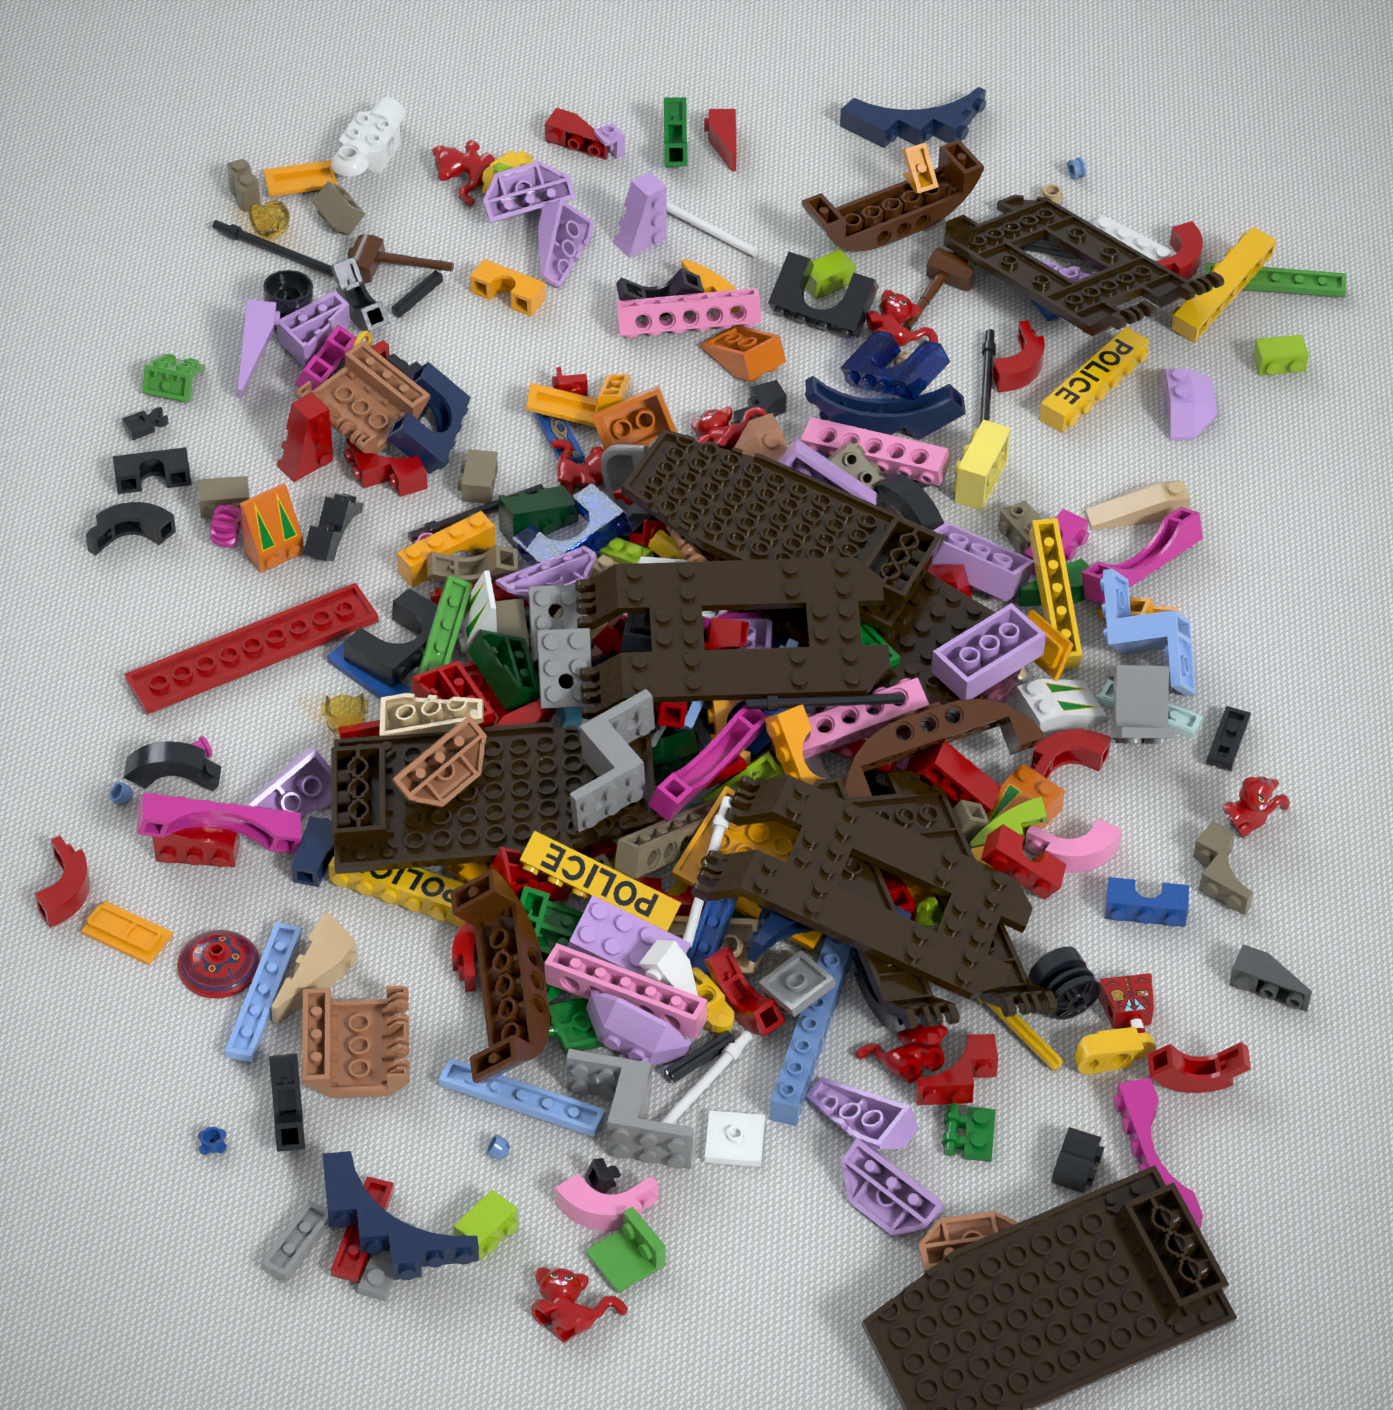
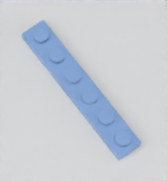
[225,922,302,1063]
[439,1058,605,1137]

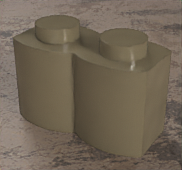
[227,159,261,212]

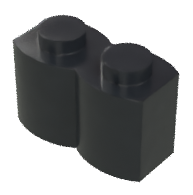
[1051,1127,1105,1193]

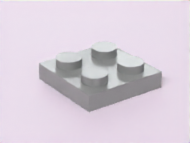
[759,950,837,1017]

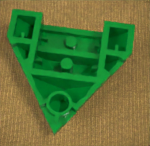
[520,885,584,1003]

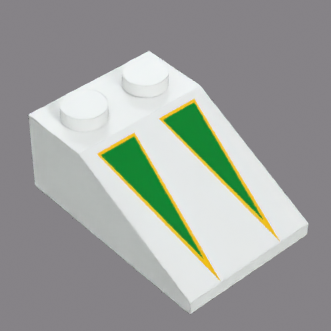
[458,570,497,662]
[1015,679,1107,742]

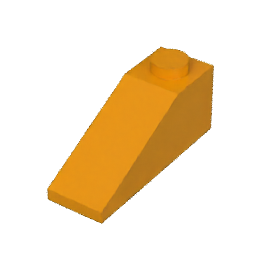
[598,374,631,411]

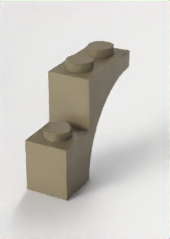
[1193,821,1253,915]

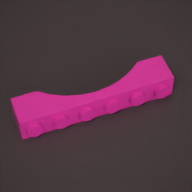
[1081,507,1203,604]
[648,706,769,822]
[137,793,302,854]
[1113,1078,1203,1229]

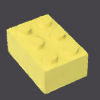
[952,420,1011,511]

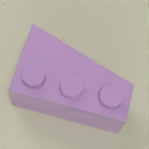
[613,172,667,257]
[277,291,350,367]

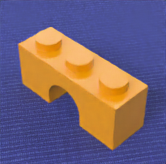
[470,259,546,317]

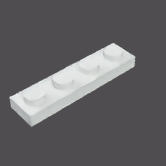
[1093,215,1177,261]

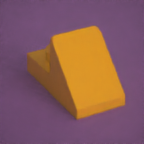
[902,142,939,194]

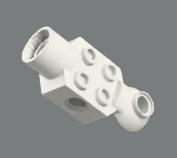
[331,97,405,177]

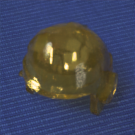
[249,200,290,240]
[321,693,368,734]

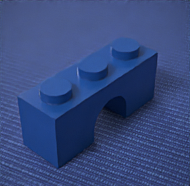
[1104,877,1189,927]

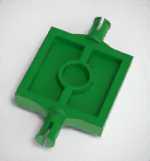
[548,998,605,1055]

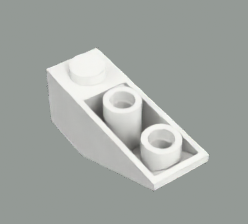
[639,940,698,996]

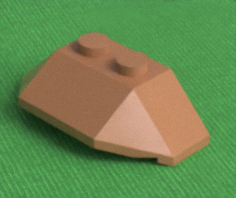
[734,413,788,461]
[392,715,487,808]
[918,1211,1018,1272]

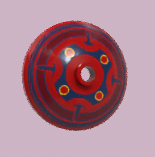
[177,930,260,999]

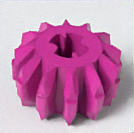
[210,504,243,548]

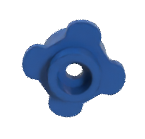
[198,1127,227,1155]

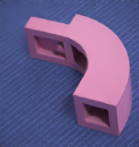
[1025,819,1122,873]
[555,1173,659,1231]

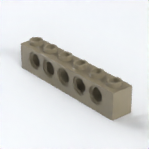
[614,797,718,879]

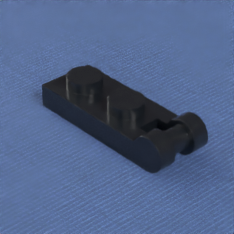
[1206,706,1251,771]

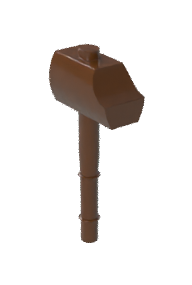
[348,234,454,284]
[903,247,974,330]

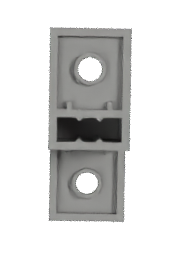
[528,585,594,709]
[1108,665,1175,744]
[570,689,655,832]
[566,1049,694,1169]

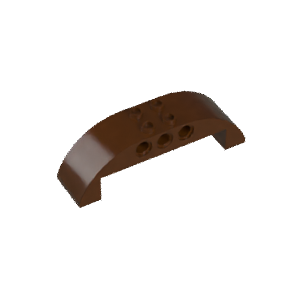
[802,139,984,251]
[842,699,1044,798]
[450,869,550,1084]

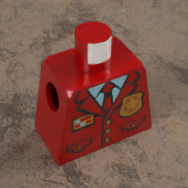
[1098,973,1154,1033]

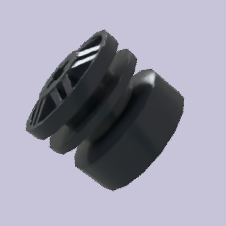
[263,270,314,330]
[1028,946,1101,1020]

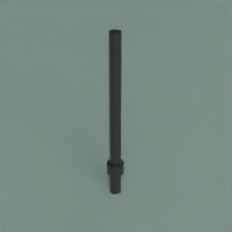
[212,220,334,276]
[980,329,996,425]
[408,484,544,542]
[745,693,904,711]

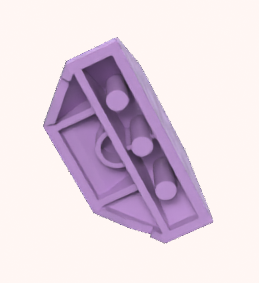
[482,161,576,223]
[1160,368,1217,440]
[495,546,597,603]
[586,990,692,1066]
[840,1138,945,1236]

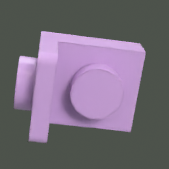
[594,123,625,159]

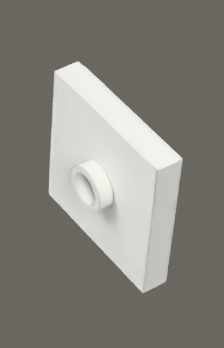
[704,1110,765,1167]

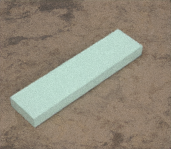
[1098,679,1203,739]

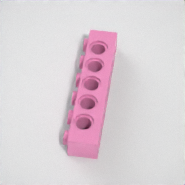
[616,288,761,338]
[800,417,950,486]
[771,677,929,768]
[544,943,707,1040]

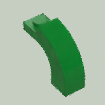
[664,97,688,166]

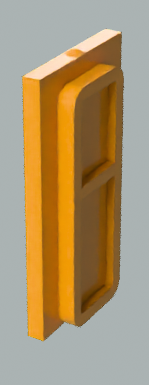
[263,160,337,197]
[526,383,599,427]
[1027,610,1074,681]
[81,901,173,965]

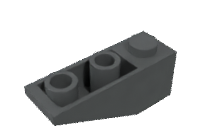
[1229,944,1312,1012]

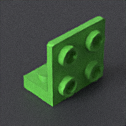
[142,354,206,402]
[586,1206,666,1293]

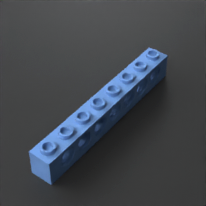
[769,936,854,1126]

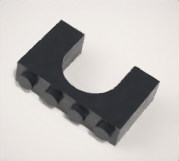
[768,251,879,339]
[344,588,438,688]

